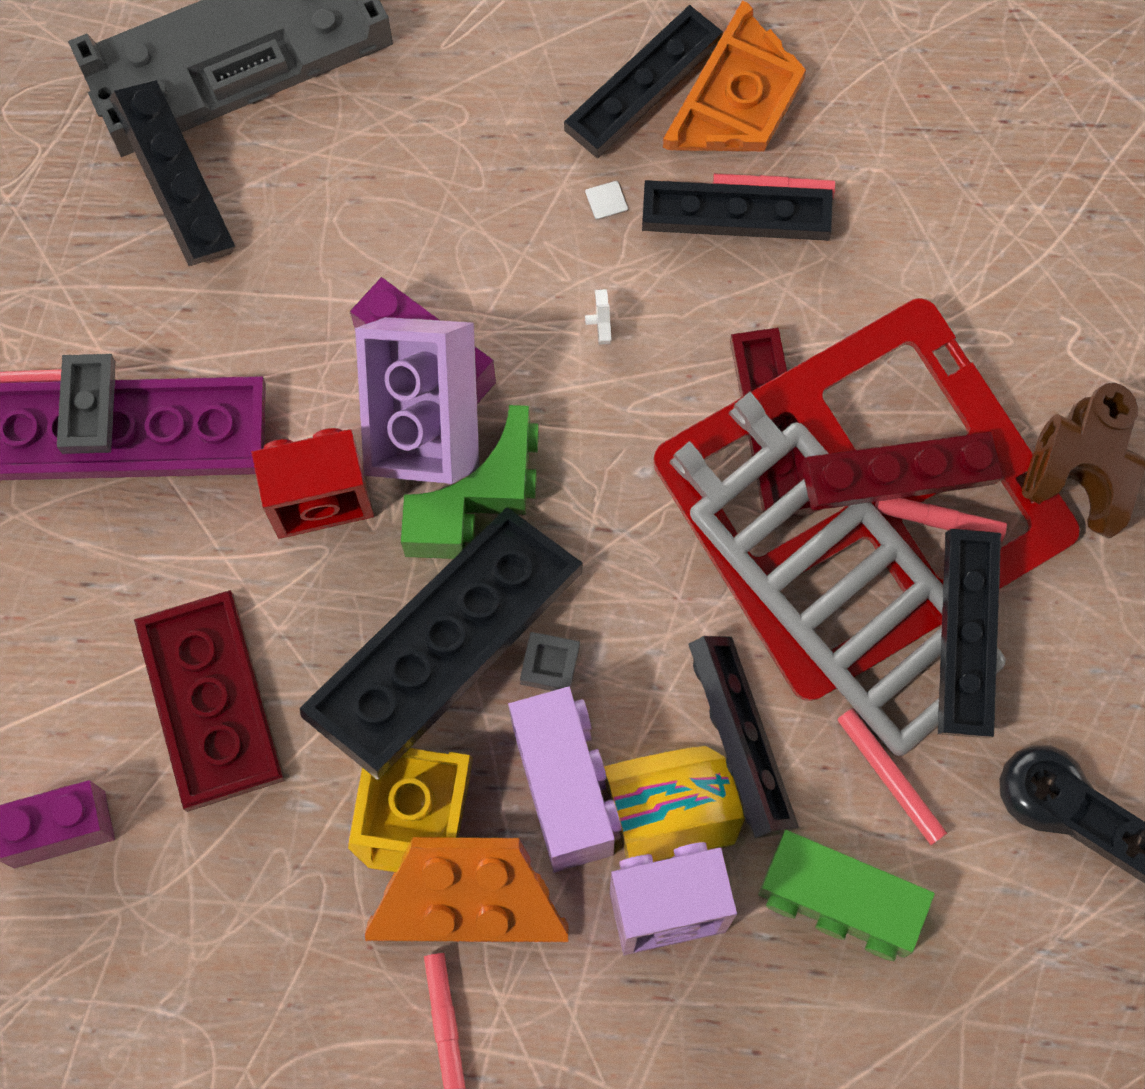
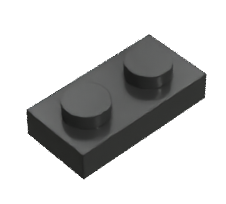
[57,354,116,454]

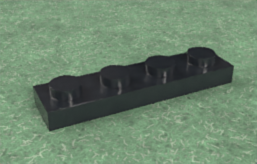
[564,5,723,159]
[110,80,236,266]
[642,180,832,241]
[938,529,1001,739]
[688,636,799,838]

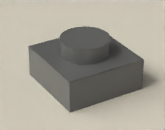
[520,632,580,691]

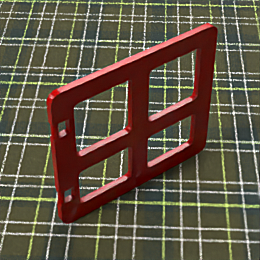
[653,298,1080,701]

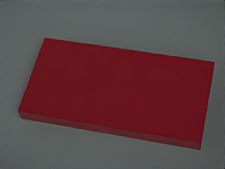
[134,590,285,812]

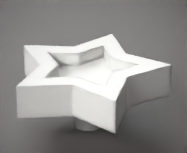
[585,289,612,345]

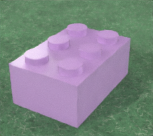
[355,317,479,484]
[508,686,622,873]
[610,842,737,956]

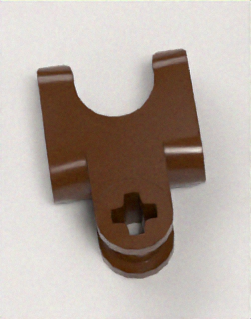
[1022,383,1145,539]

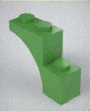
[401,405,539,559]

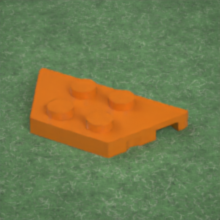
[663,1,806,152]
[365,837,569,942]

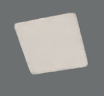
[585,181,628,219]

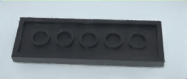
[299,507,583,780]

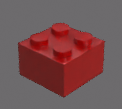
[251,428,374,539]

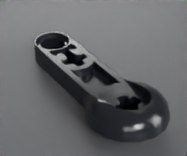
[999,745,1145,883]

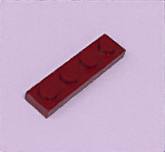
[730,327,814,517]
[800,432,1003,511]

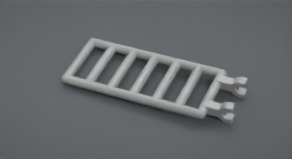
[669,392,1006,756]

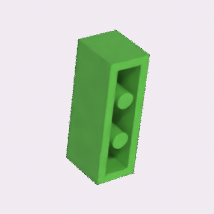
[758,829,935,961]

